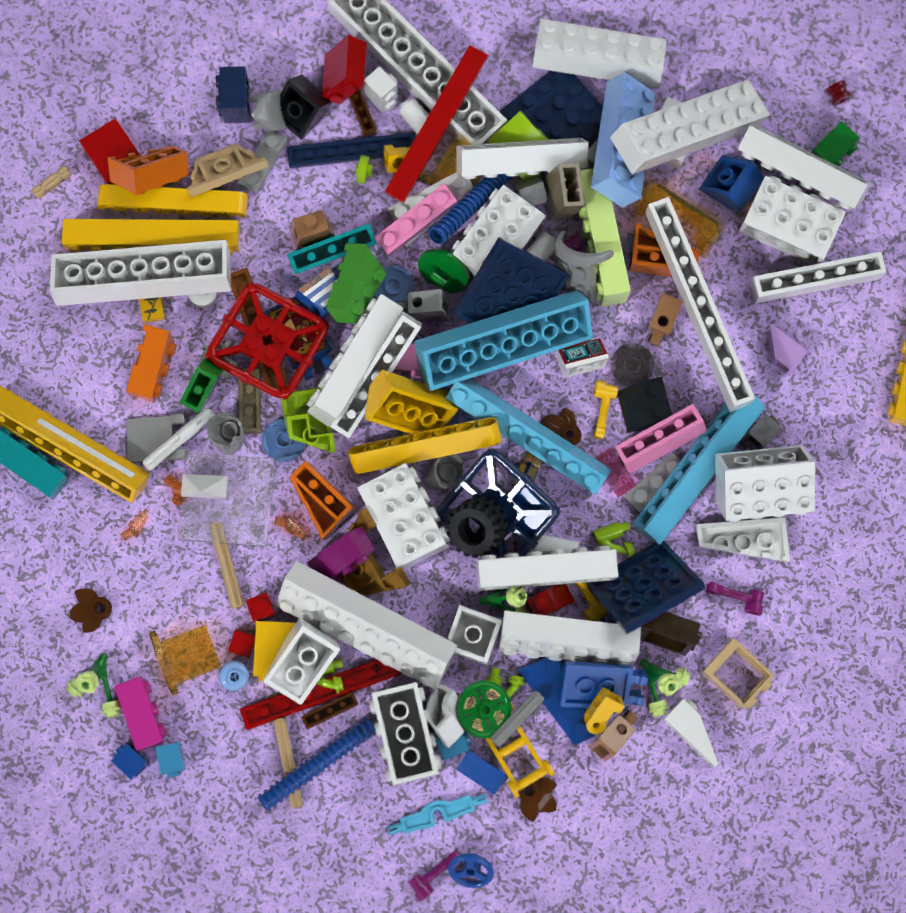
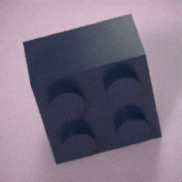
[216,66,250,123]

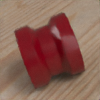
[826,80,852,106]

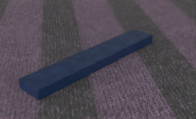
[287,132,415,169]

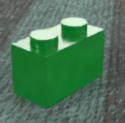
[811,121,860,167]
[179,358,224,413]

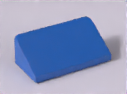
[456,750,507,795]

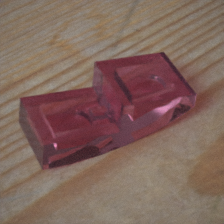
[594,447,636,497]

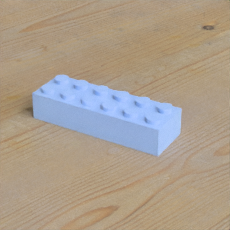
[591,72,655,208]

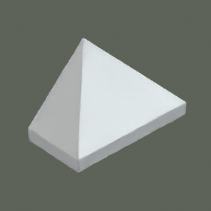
[181,474,228,499]

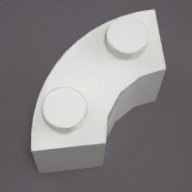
[426,684,464,748]

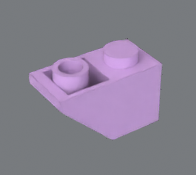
[767,325,808,376]

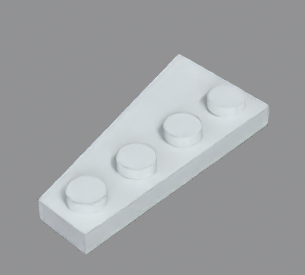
[388,172,474,247]
[696,517,790,563]

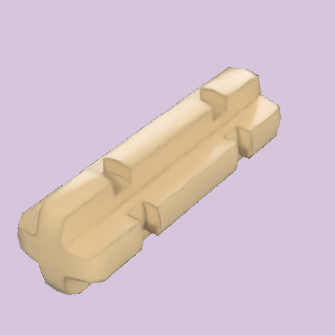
[31,166,71,199]

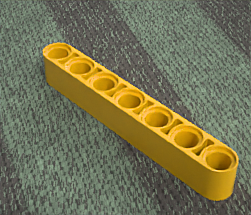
[97,184,248,218]
[348,417,502,474]

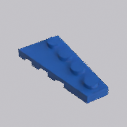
[517,657,595,745]

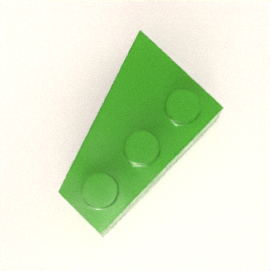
[326,243,387,324]

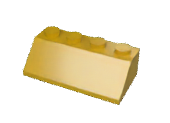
[365,370,458,434]

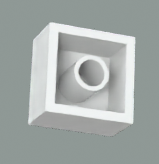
[447,605,502,665]

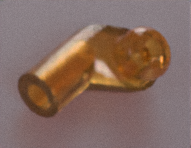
[164,474,187,506]

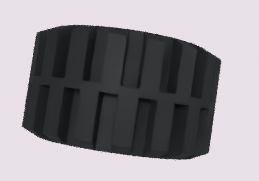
[446,496,508,558]

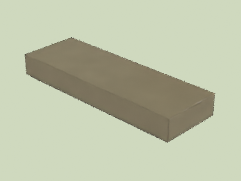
[238,368,261,434]

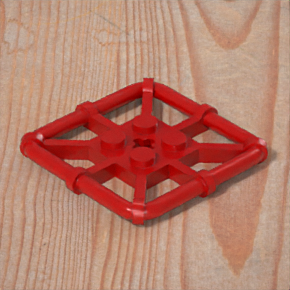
[205,282,330,400]

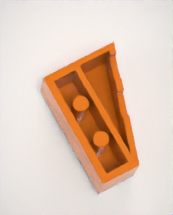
[108,145,189,195]
[629,223,699,277]
[126,324,177,403]
[290,461,357,540]

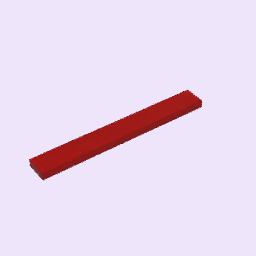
[385,45,488,204]
[239,659,403,731]

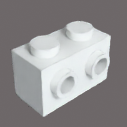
[364,66,398,113]

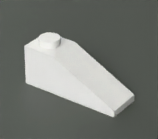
[662,699,718,767]

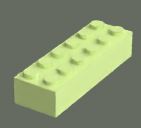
[577,168,631,307]

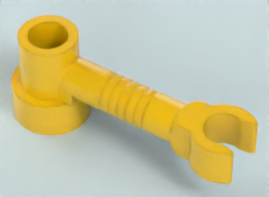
[593,380,618,440]
[575,582,609,622]

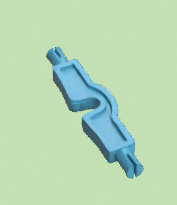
[387,793,488,836]

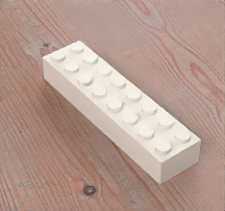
[610,79,770,175]
[50,240,231,306]
[276,561,458,690]

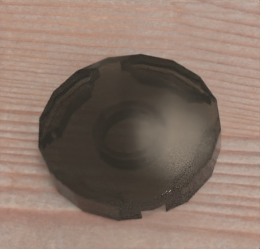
[610,343,654,387]

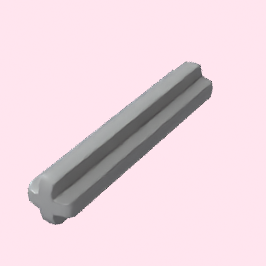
[491,691,544,747]

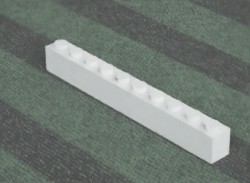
[645,197,755,412]

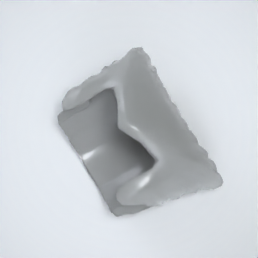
[248,89,286,131]
[206,412,244,455]
[423,454,464,491]

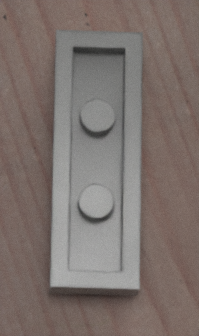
[237,130,288,195]
[624,453,680,513]

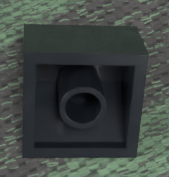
[280,74,332,140]
[617,377,672,434]

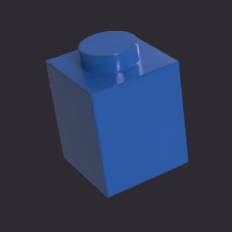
[111,744,149,780]

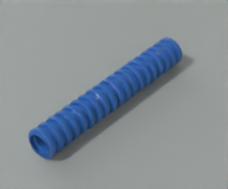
[429,174,513,245]
[257,717,376,812]

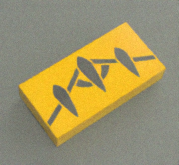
[139,297,165,323]

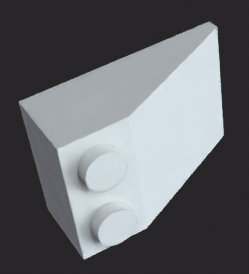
[263,618,340,705]

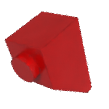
[526,584,575,616]

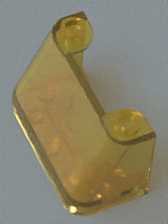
[633,180,725,259]

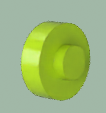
[355,155,373,184]

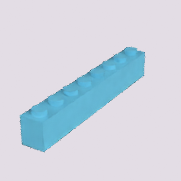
[446,378,611,495]
[632,393,765,545]

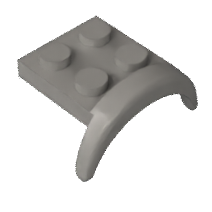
[555,230,614,303]

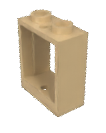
[701,638,775,710]

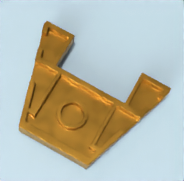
[340,508,411,596]

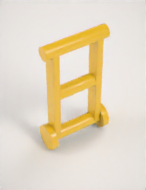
[485,703,555,798]

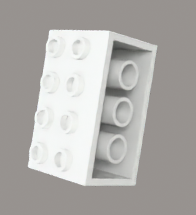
[738,176,846,265]
[450,185,546,281]
[715,445,815,522]
[357,463,451,571]
[369,682,442,785]

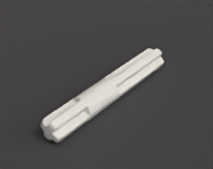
[143,408,214,471]

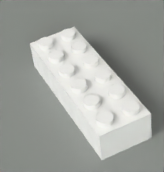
[532,18,667,88]
[738,125,872,210]
[306,294,403,427]
[476,546,618,591]
[499,611,641,667]

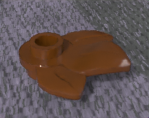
[542,408,582,445]
[67,588,112,633]
[518,777,557,822]

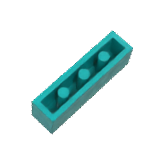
[287,224,377,274]
[0,427,69,500]

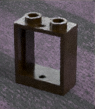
[640,612,702,656]

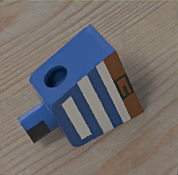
[294,267,338,319]

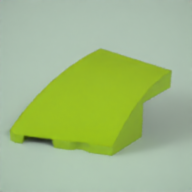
[488,111,548,180]
[280,388,336,453]

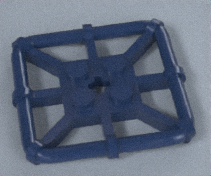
[437,448,560,559]

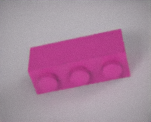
[114,677,167,752]

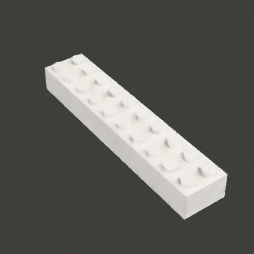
[328,0,507,145]

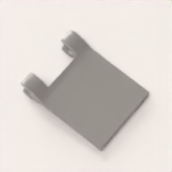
[126,414,188,463]

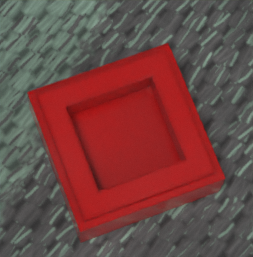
[228,630,255,658]

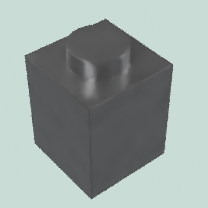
[513,175,548,206]
[745,414,782,449]

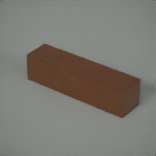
[348,89,377,138]
[301,692,359,730]

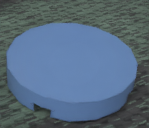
[374,265,415,303]
[262,419,306,462]

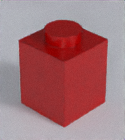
[245,592,276,624]

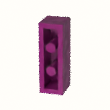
[307,527,375,582]

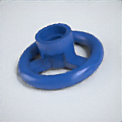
[448,853,494,888]

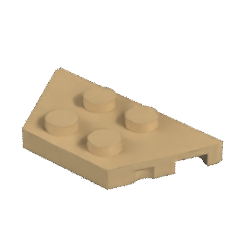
[188,144,269,197]

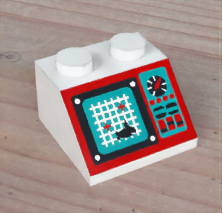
[556,338,609,378]

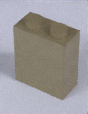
[543,163,585,221]

